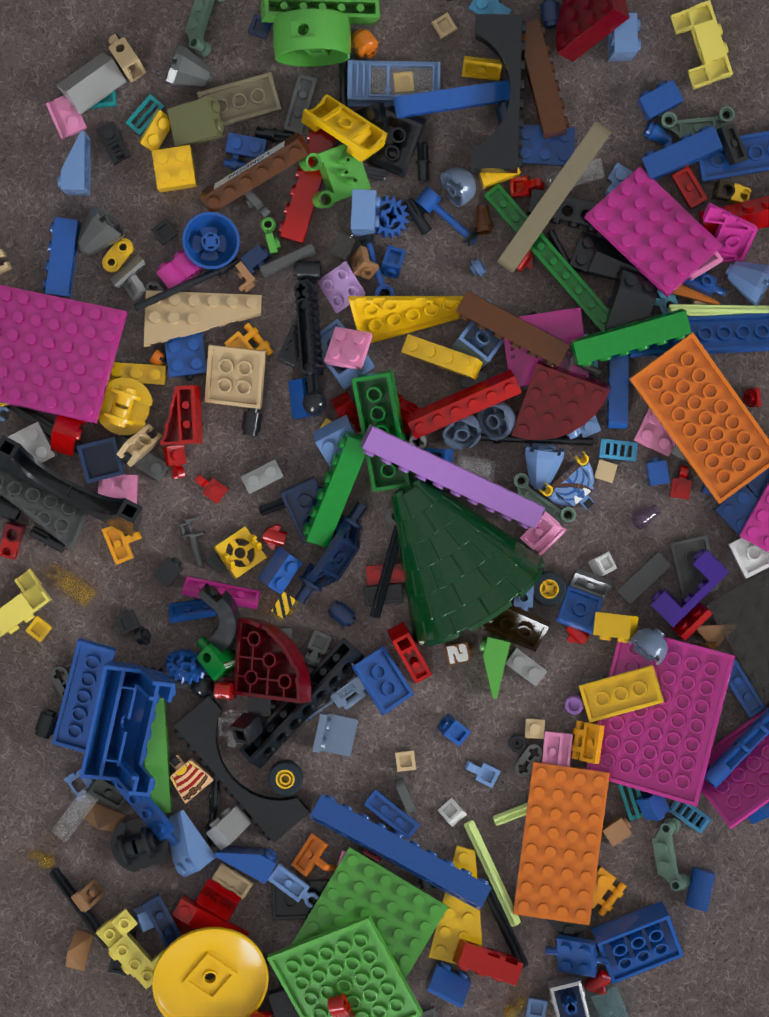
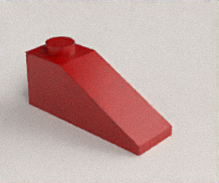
[387,621,432,684]

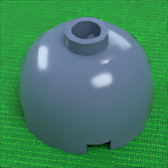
[440,167,476,207]
[477,402,516,441]
[443,415,481,450]
[628,628,668,665]

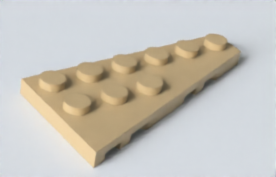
[144,290,262,348]

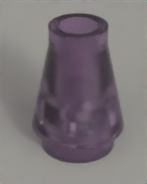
[631,504,660,530]

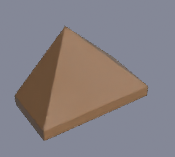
[695,624,735,648]
[83,801,126,832]
[65,929,94,971]

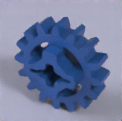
[375,196,409,238]
[165,648,206,684]

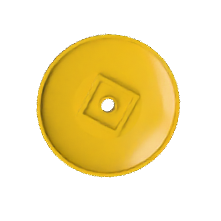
[152,927,269,1017]

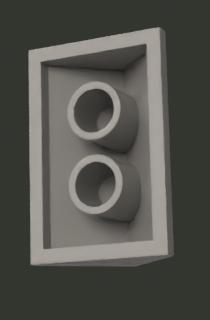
[57,52,126,115]

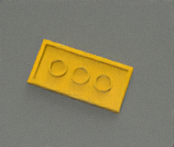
[579,665,664,723]

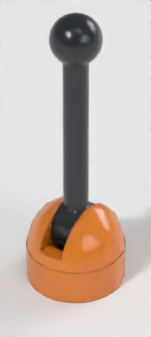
[149,349,193,381]

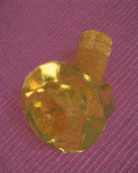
[29,851,56,870]
[503,997,527,1017]

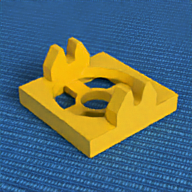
[214,526,267,579]

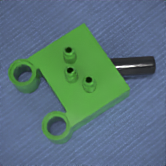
[299,143,387,209]

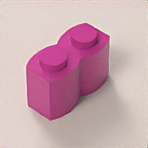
[156,250,202,289]

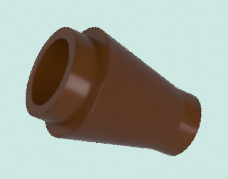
[475,205,494,235]

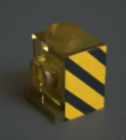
[271,591,300,622]

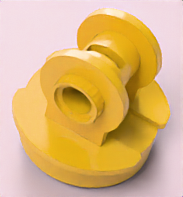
[98,378,153,435]

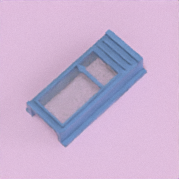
[347,60,441,108]

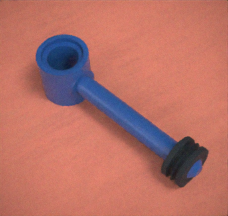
[415,186,479,246]
[359,235,394,296]

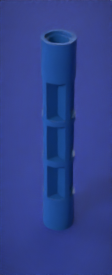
[705,707,769,788]

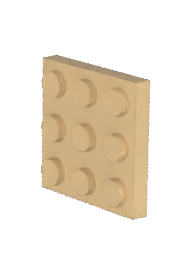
[205,345,266,409]

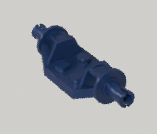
[294,501,367,604]

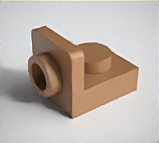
[350,245,379,280]
[235,261,257,293]

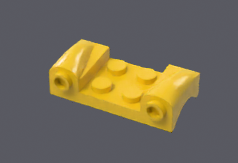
[301,94,387,162]

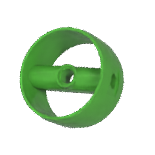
[273,9,351,67]

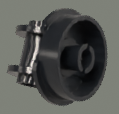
[111,817,169,872]

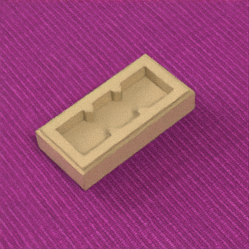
[211,862,254,900]

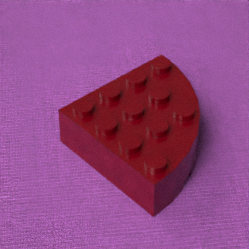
[556,0,630,62]
[511,360,612,440]
[233,617,312,703]

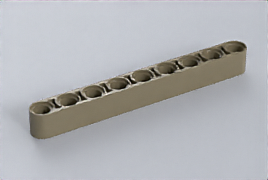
[497,121,612,273]

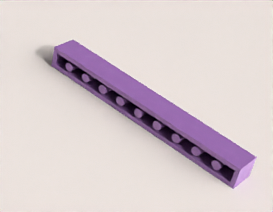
[360,425,545,529]

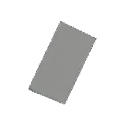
[110,254,147,289]

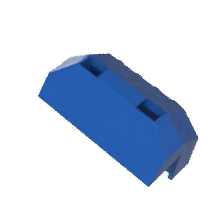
[79,661,176,797]

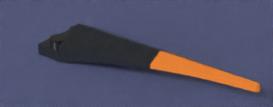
[569,231,720,305]

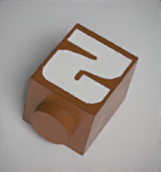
[444,641,474,665]

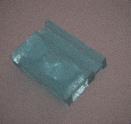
[590,985,629,1017]

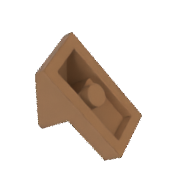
[71,878,106,912]

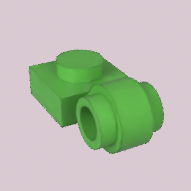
[261,217,281,255]

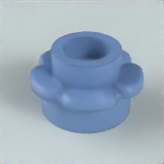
[470,258,487,277]

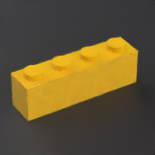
[401,334,483,380]

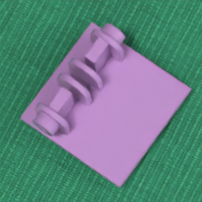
[317,261,366,314]

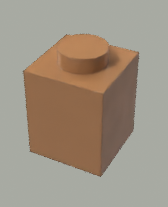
[602,815,632,847]

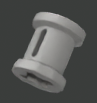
[409,432,426,449]

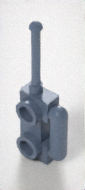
[305,675,367,722]

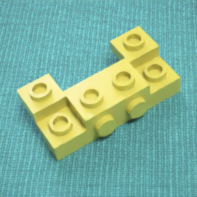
[670,0,733,90]
[0,569,52,638]
[96,908,164,989]

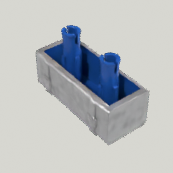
[547,974,590,1017]

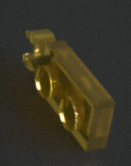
[47,564,98,608]

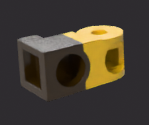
[711,179,751,204]

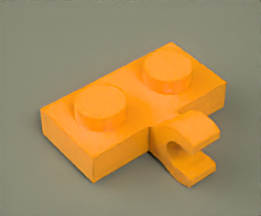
[102,526,142,565]

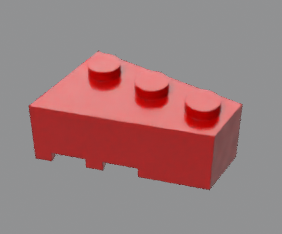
[160,385,203,446]
[51,415,87,457]
[452,939,524,986]

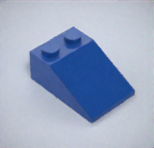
[214,846,279,884]

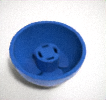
[182,212,240,269]

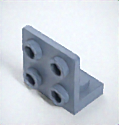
[312,711,358,757]

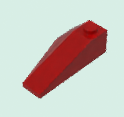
[171,894,250,936]

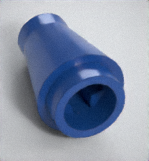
[643,121,673,145]

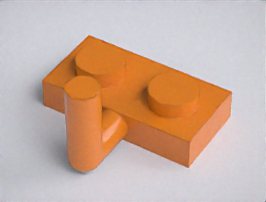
[291,833,336,876]

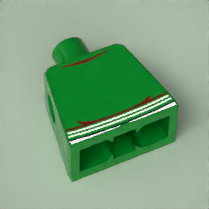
[196,636,236,681]

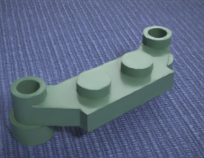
[185,0,225,57]
[661,106,735,141]
[513,473,576,522]
[652,817,690,892]

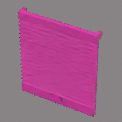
[504,307,590,387]

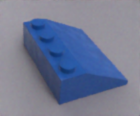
[591,901,684,984]

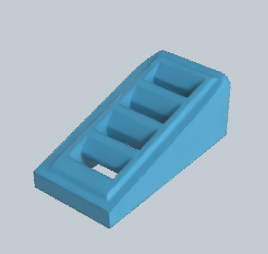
[598,438,638,462]
[669,800,712,834]

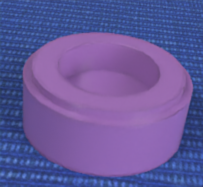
[565,694,585,715]

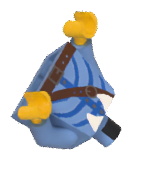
[539,451,595,510]

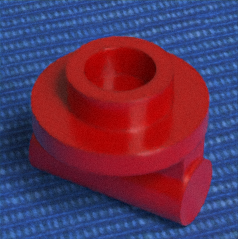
[743,387,762,407]

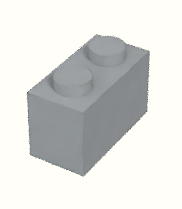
[241,460,285,494]
[505,646,547,686]
[206,805,252,850]

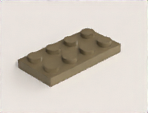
[197,72,282,127]

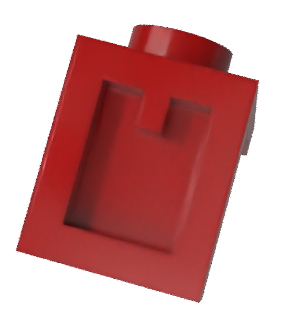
[330,391,362,435]

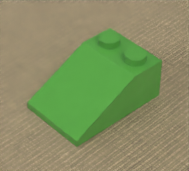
[479,634,510,699]

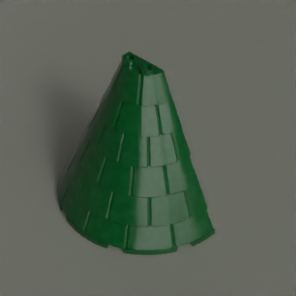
[392,478,545,646]

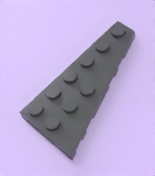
[0,469,88,551]

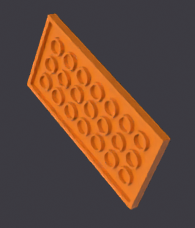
[629,332,769,504]
[513,761,610,926]

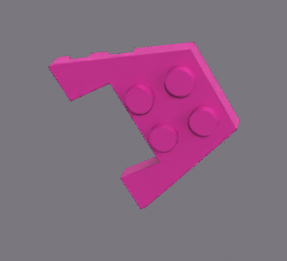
[703,203,758,263]

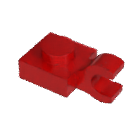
[510,175,545,199]
[163,445,187,479]
[669,465,692,500]
[194,474,229,504]

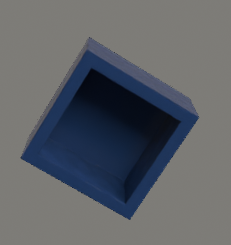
[77,435,125,484]

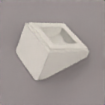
[588,551,617,577]
[438,797,467,827]

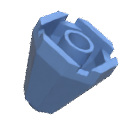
[726,261,769,306]
[525,443,565,490]

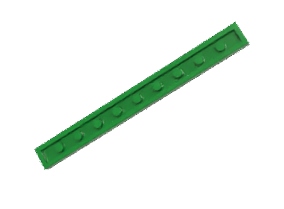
[484,183,609,331]

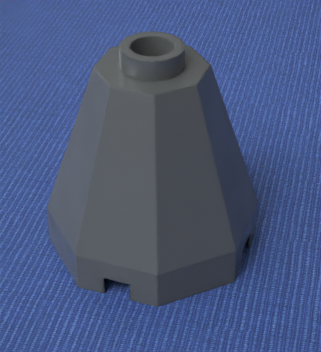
[164,44,213,88]
[77,206,126,254]

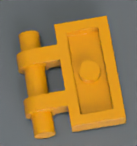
[224,323,274,356]
[571,720,605,764]
[592,866,627,917]

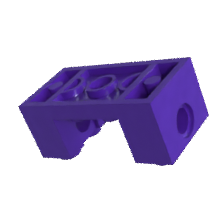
[651,548,729,627]

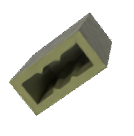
[167,97,224,147]

